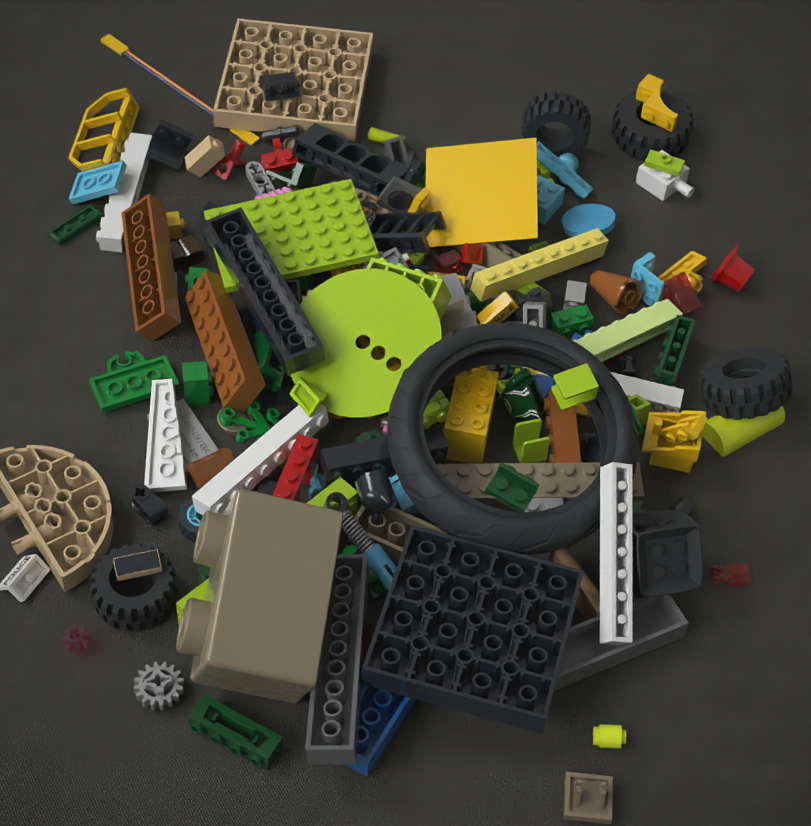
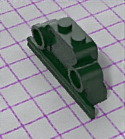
[249,330,285,393]

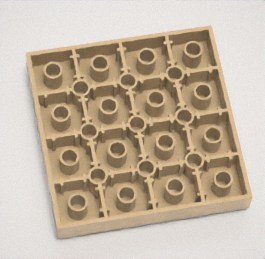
[213,18,373,142]

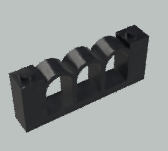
[292,123,408,196]

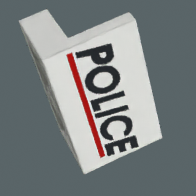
[0,554,51,602]

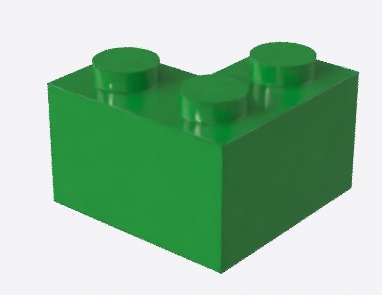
[182,361,213,407]

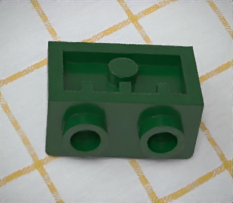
[485,463,539,514]

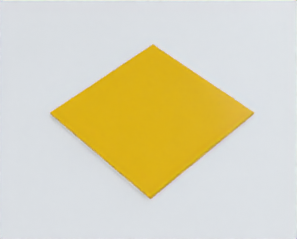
[425,138,538,248]

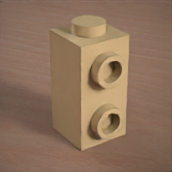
[185,135,225,177]

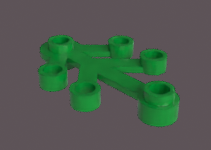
[219,401,280,443]

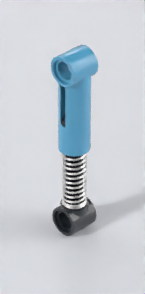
[323,492,397,591]

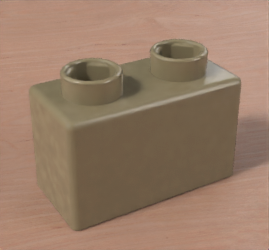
[176,489,343,704]

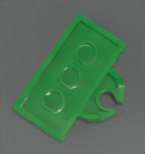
[89,350,180,413]

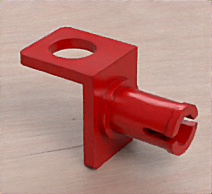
[213,139,246,180]

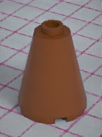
[590,270,643,315]

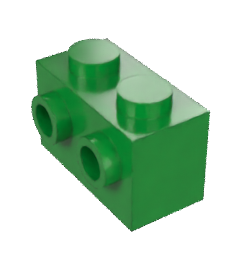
[548,304,594,338]

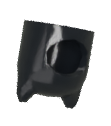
[355,470,395,521]

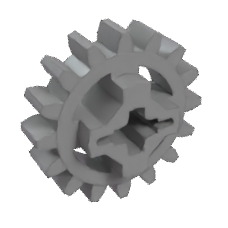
[133,662,184,710]

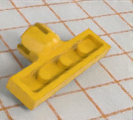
[658,251,707,299]

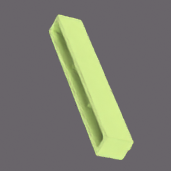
[573,299,683,362]

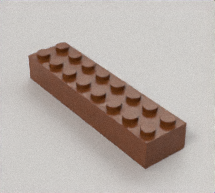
[121,194,181,341]
[185,270,266,413]

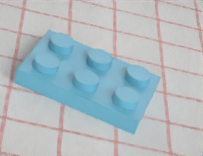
[69,161,127,204]

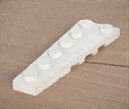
[144,379,187,492]

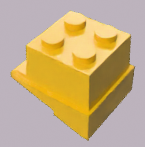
[642,411,706,473]

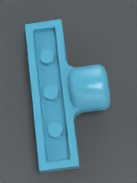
[537,141,594,199]

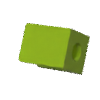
[551,363,599,411]
[513,418,550,463]

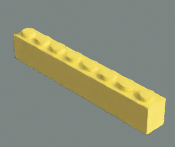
[470,228,609,302]

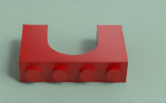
[272,434,319,502]

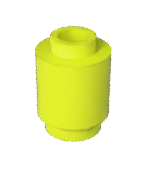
[593,724,626,749]

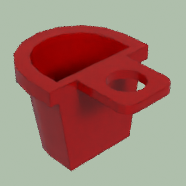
[710,244,755,292]

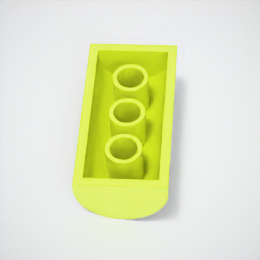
[702,406,785,457]

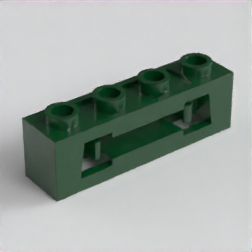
[188,694,283,770]

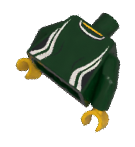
[496,368,548,421]

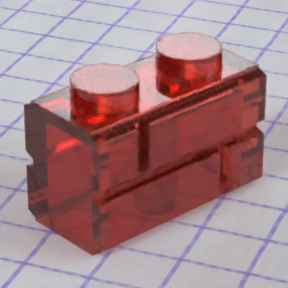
[662,271,702,315]

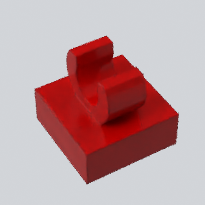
[461,243,485,264]

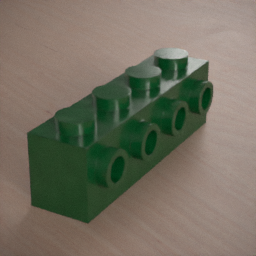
[652,315,696,387]

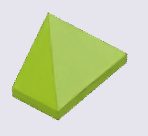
[290,377,327,418]

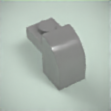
[563,280,587,310]

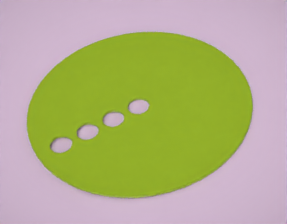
[291,269,442,418]

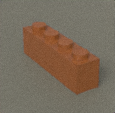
[544,390,581,463]

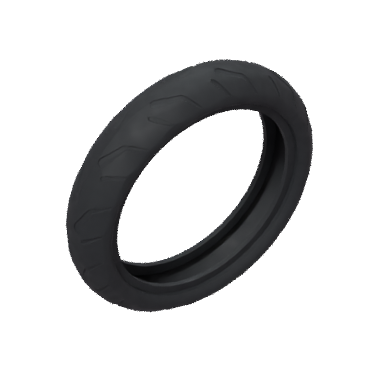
[387,323,639,554]

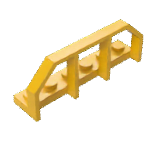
[68,88,140,172]

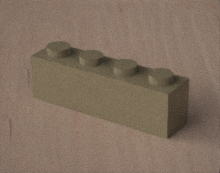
[454,242,522,268]

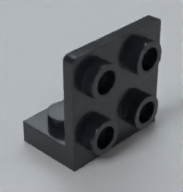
[146,119,194,172]

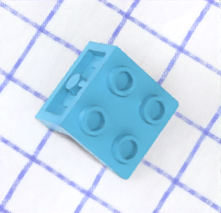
[631,252,664,306]

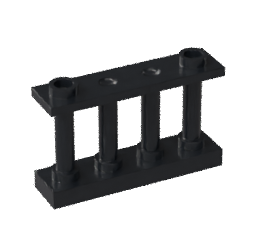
[372,211,447,253]

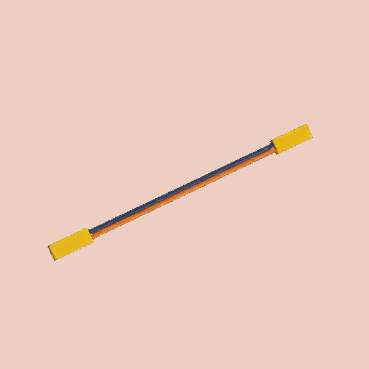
[101,34,260,146]

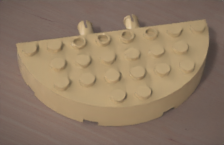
[0,445,113,592]

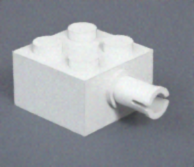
[636,150,695,201]

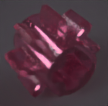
[61,625,91,654]

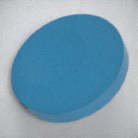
[562,204,616,237]

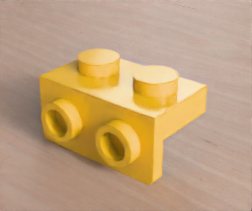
[660,414,708,444]

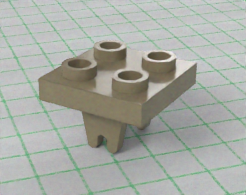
[563,772,613,824]

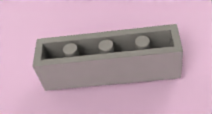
[441,273,478,334]

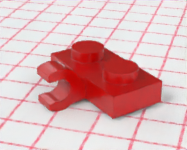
[261,138,299,172]

